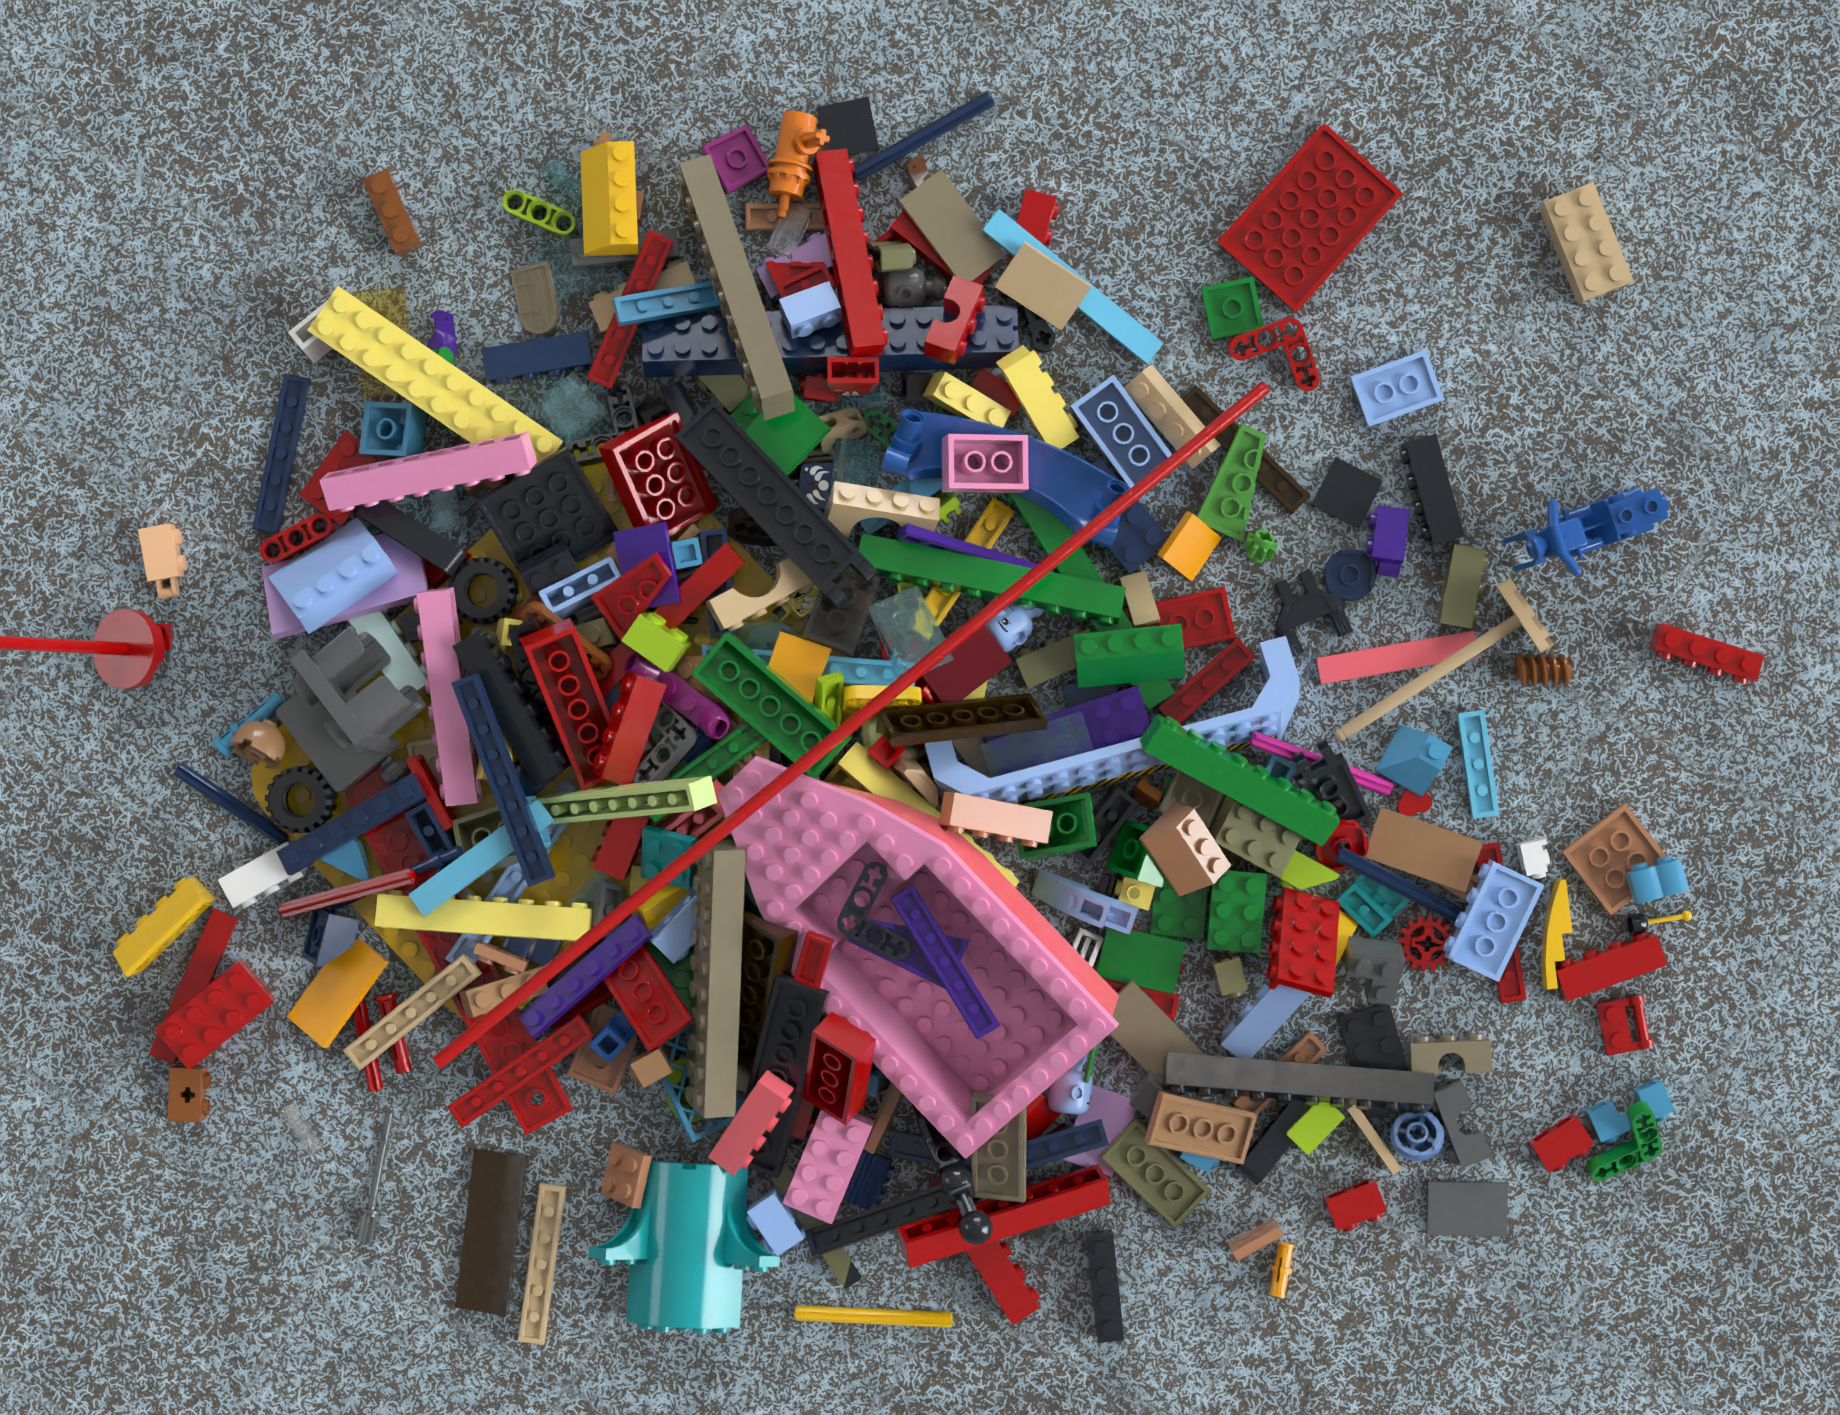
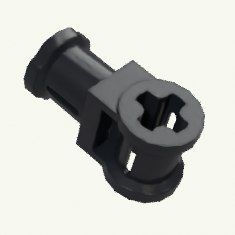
[1017,305,1056,353]

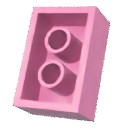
[942,434,1029,493]

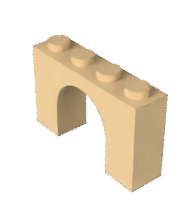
[823,481,940,543]

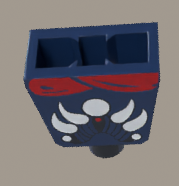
[788,462,845,511]

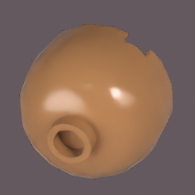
[229,719,286,769]

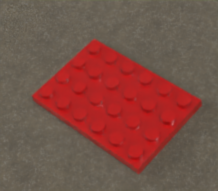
[1217,123,1403,314]

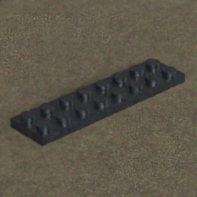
[743,974,830,1178]

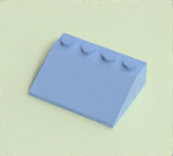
[268,518,398,634]

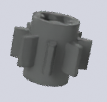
[379,756,411,786]

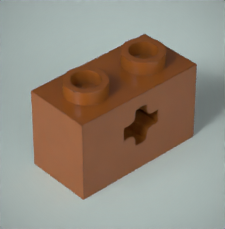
[168,1065,211,1122]

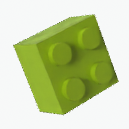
[621,612,691,672]

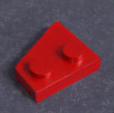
[765,261,836,298]

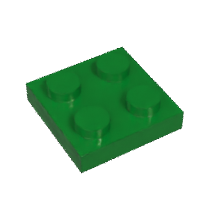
[1200,276,1264,341]

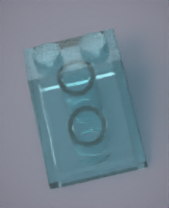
[868,586,954,678]

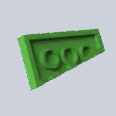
[1196,423,1266,542]

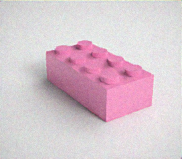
[782,1110,875,1224]

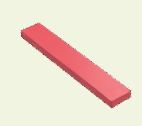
[1316,631,1478,684]

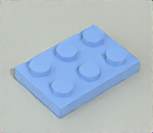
[1350,350,1444,428]

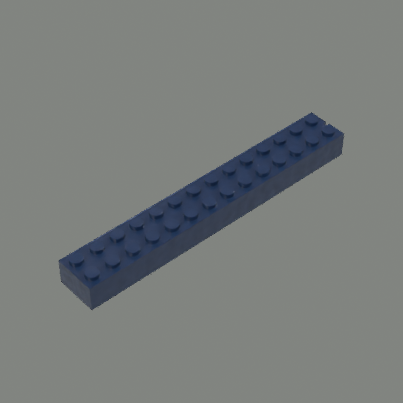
[642,305,1019,378]

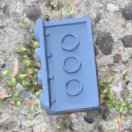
[1443,860,1544,982]

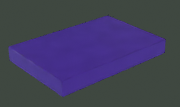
[613,522,681,608]

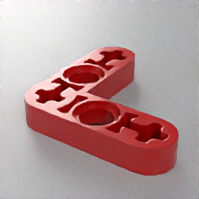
[1227,316,1320,392]

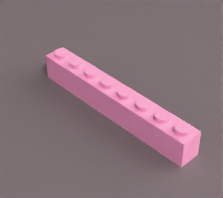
[320,431,537,512]
[414,587,483,806]

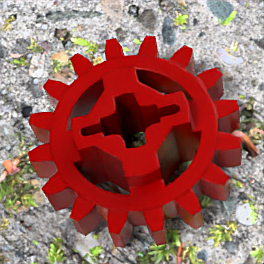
[1396,914,1454,972]

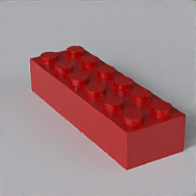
[519,618,612,791]

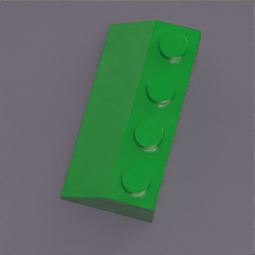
[1073,624,1185,688]

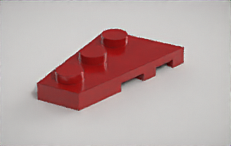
[591,552,672,640]

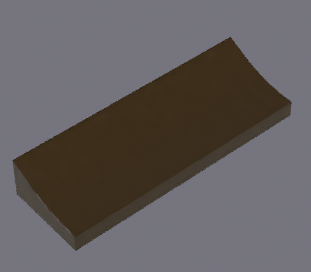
[876,693,1048,747]
[738,911,799,1071]
[455,1148,528,1317]

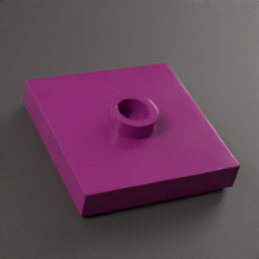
[700,124,769,195]

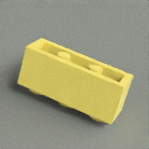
[922,372,1011,427]

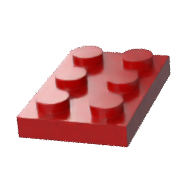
[299,430,387,526]

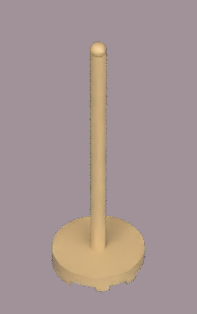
[1334,578,1555,741]

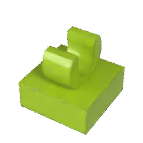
[933,491,961,523]

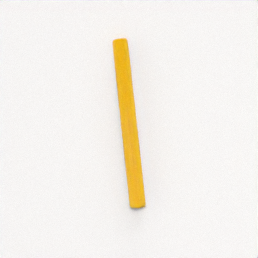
[794,1305,952,1328]

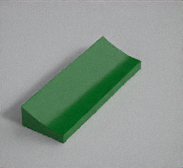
[691,632,853,779]

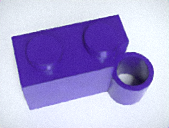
[1364,505,1410,578]

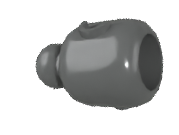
[882,267,947,308]

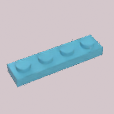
[1456,710,1500,819]

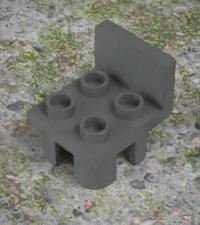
[276,625,427,793]

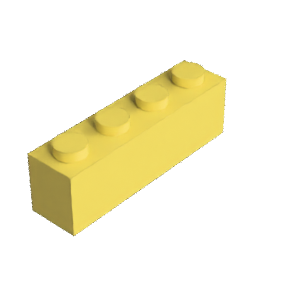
[996,345,1080,449]

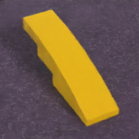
[1541,878,1573,989]

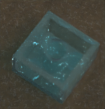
[533,371,611,445]

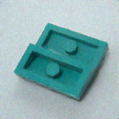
[1336,861,1411,938]

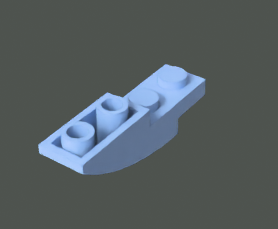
[1031,869,1139,935]

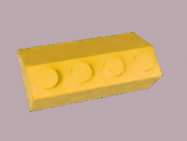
[580,141,638,256]
[113,877,217,977]

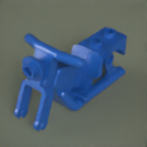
[1503,487,1669,576]

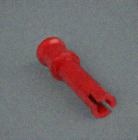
[374,991,413,1074]

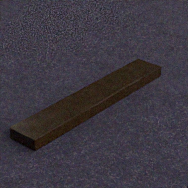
[1182,385,1310,515]

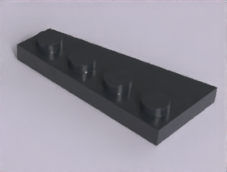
[508,618,553,725]

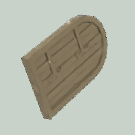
[510,261,559,334]

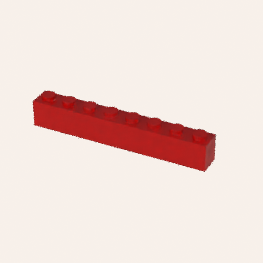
[812,149,888,357]
[897,1164,1111,1268]

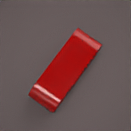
[260,514,335,563]

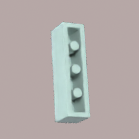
[348,609,428,694]

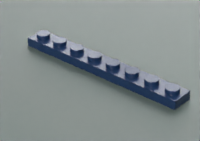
[451,673,556,887]

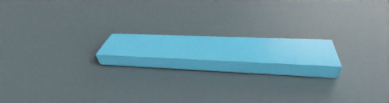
[409,800,555,916]

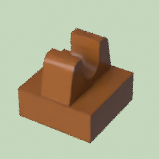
[1129,774,1164,811]

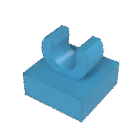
[671,537,703,569]

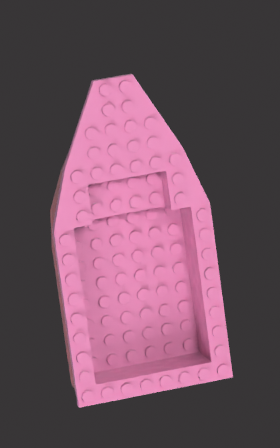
[718,756,1119,1159]

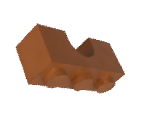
[362,169,424,257]

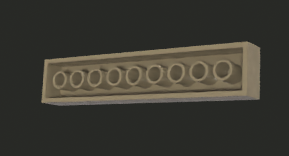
[677,154,795,421]
[685,840,746,1118]

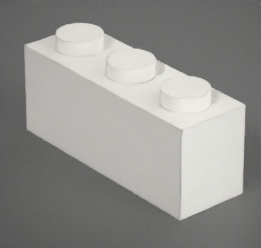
[218,840,308,909]

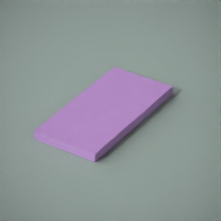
[262,534,429,640]

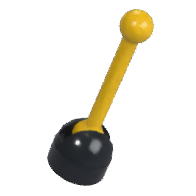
[1627,911,1692,935]

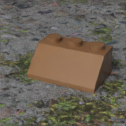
[1139,802,1231,896]

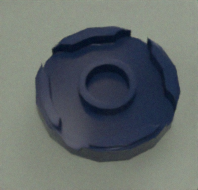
[1323,548,1377,602]

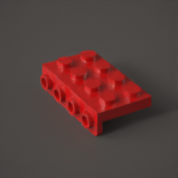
[1266,887,1340,998]

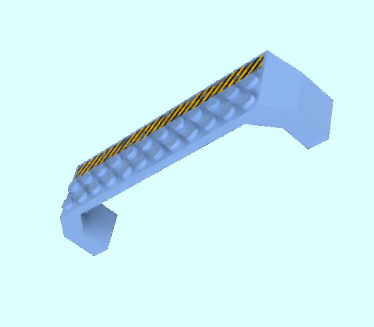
[924,636,1300,805]

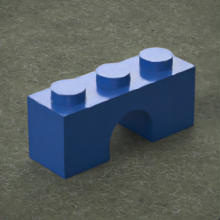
[589,1008,636,1063]

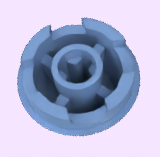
[1390,1111,1444,1161]

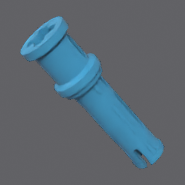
[212,691,286,758]

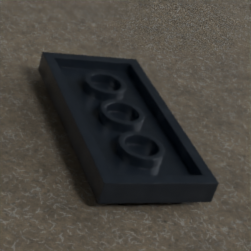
[1337,1004,1408,1119]

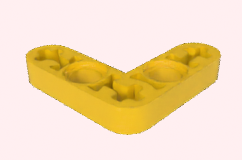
[841,685,922,722]

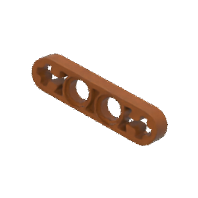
[521,601,612,679]

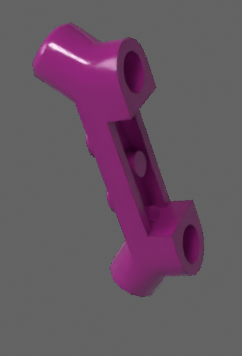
[624,652,730,739]

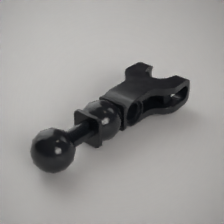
[912,1104,993,1245]

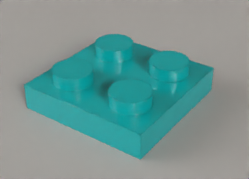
[640,825,696,890]

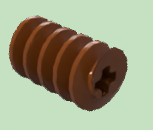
[1514,654,1572,687]

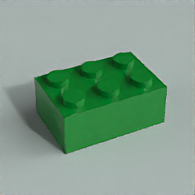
[1204,869,1267,954]

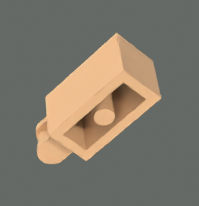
[138,523,187,599]

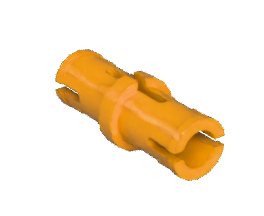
[1269,1241,1295,1298]

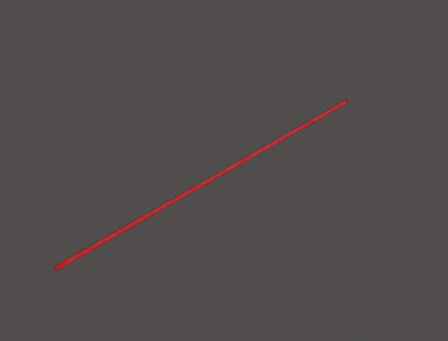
[432,381,1270,1069]

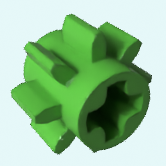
[1243,530,1278,563]

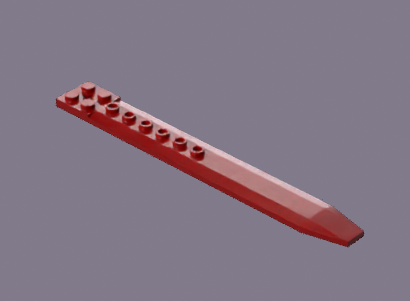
[345,765,574,1135]

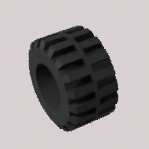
[448,557,519,625]
[265,766,338,834]

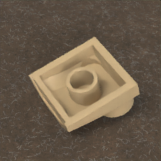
[891,746,938,808]

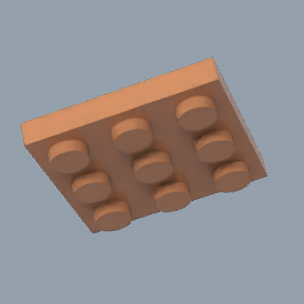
[1561,803,1666,915]

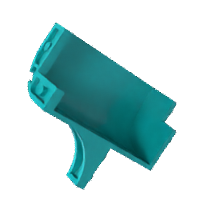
[588,1160,780,1334]

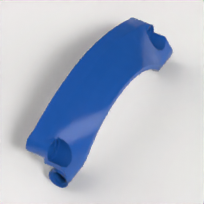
[881,409,1130,548]

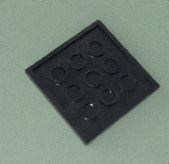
[474,446,619,572]

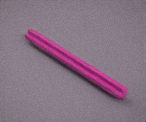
[1249,731,1393,796]

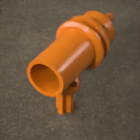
[766,111,830,219]

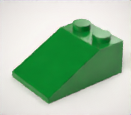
[1017,792,1097,861]

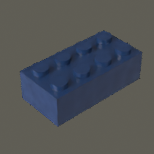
[1093,458,1169,575]

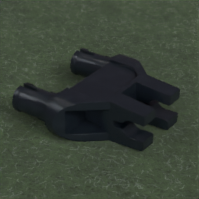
[1273,569,1354,657]

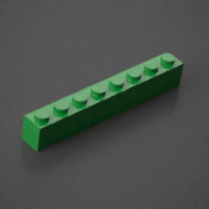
[1140,714,1340,847]

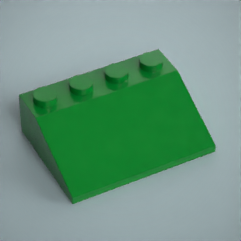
[730,393,832,476]

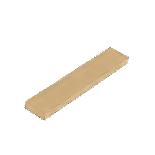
[343,952,482,1071]
[518,1183,567,1345]

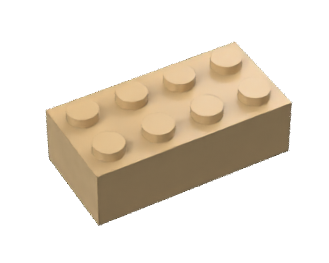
[1538,182,1634,305]

